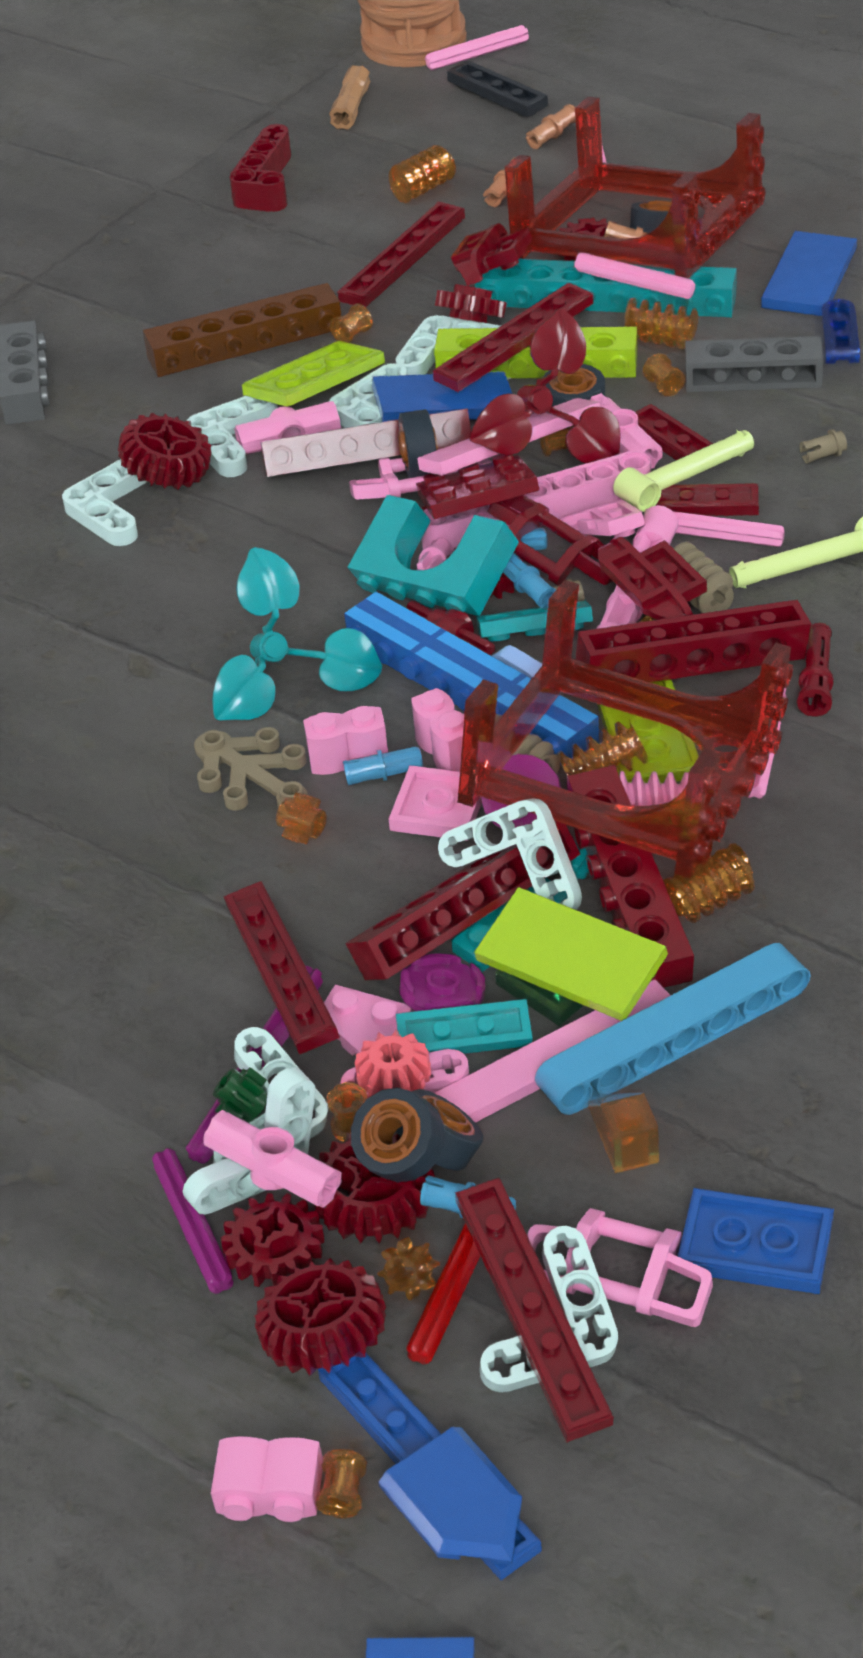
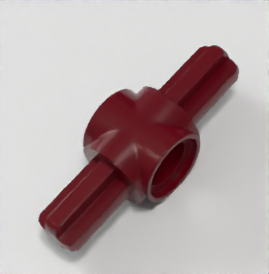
[406,601,495,656]

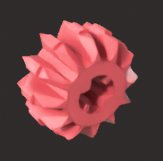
[355,1029,432,1097]

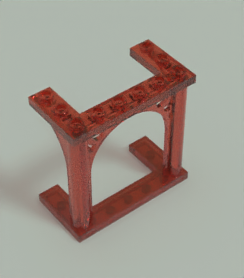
[505,97,766,279]
[457,580,794,879]

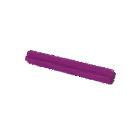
[152,1148,234,1294]

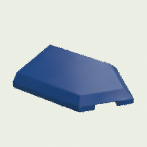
[378,1427,522,1565]

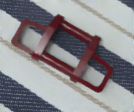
[487,495,613,586]

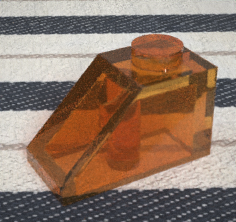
[588,1090,659,1174]

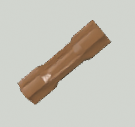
[329,65,371,130]

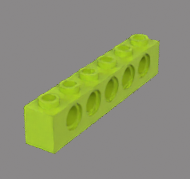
[434,327,638,378]

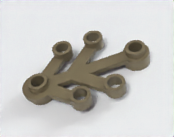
[194,727,309,818]

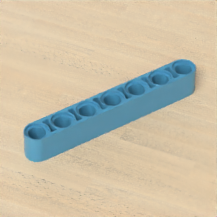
[535,943,811,1115]

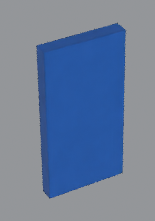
[761,231,857,316]
[372,371,512,422]

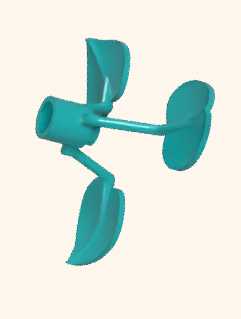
[212,547,382,721]

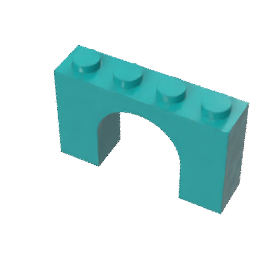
[347,495,519,616]

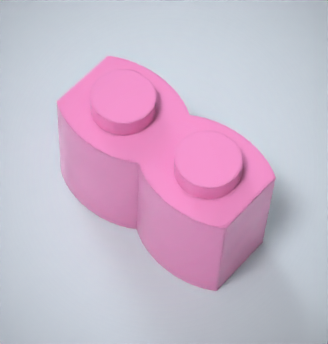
[411,688,476,772]
[303,706,388,775]
[211,1437,324,1522]

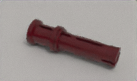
[797,623,834,717]

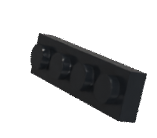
[447,60,548,117]

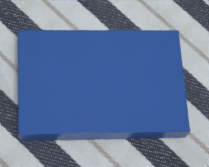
[678,1188,834,1295]

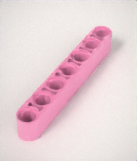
[422,451,651,551]

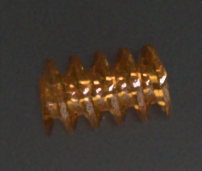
[389,145,456,203]
[625,297,698,349]
[557,720,649,777]
[663,843,755,923]

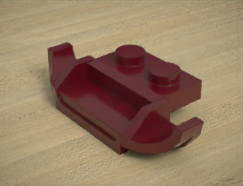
[451,223,533,286]
[598,536,707,620]

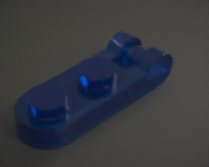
[821,299,860,364]

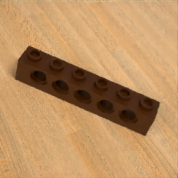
[143,283,343,377]

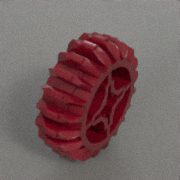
[118,413,212,490]
[314,1132,435,1244]
[255,1258,386,1376]

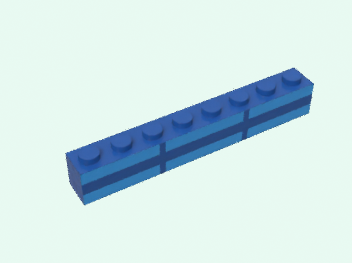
[344,592,600,770]

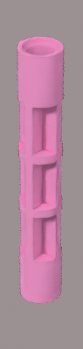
[596,505,678,629]

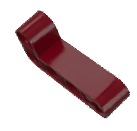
[229,124,292,212]

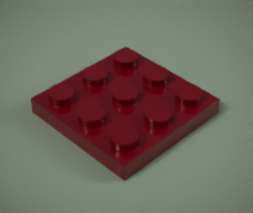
[416,454,540,520]

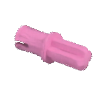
[416,538,453,570]

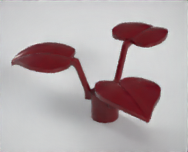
[469,309,621,464]

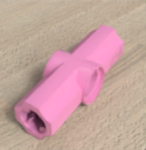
[590,393,662,469]
[234,401,341,455]
[204,1110,342,1208]

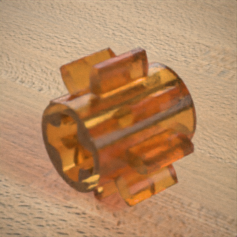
[276,792,327,844]
[377,1237,440,1301]

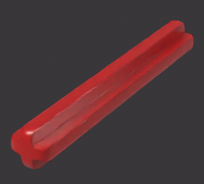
[406,1223,480,1365]

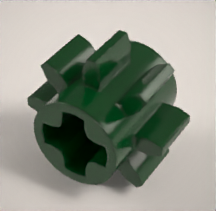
[213,1067,267,1122]

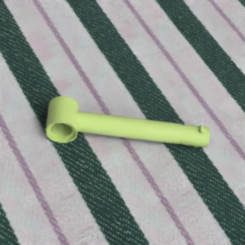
[613,430,754,512]
[729,517,863,588]

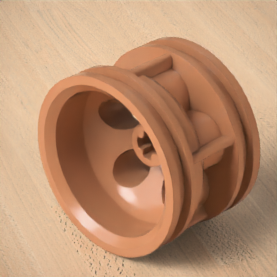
[357,0,467,67]

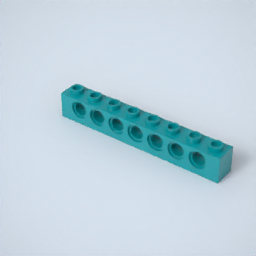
[474,259,737,317]

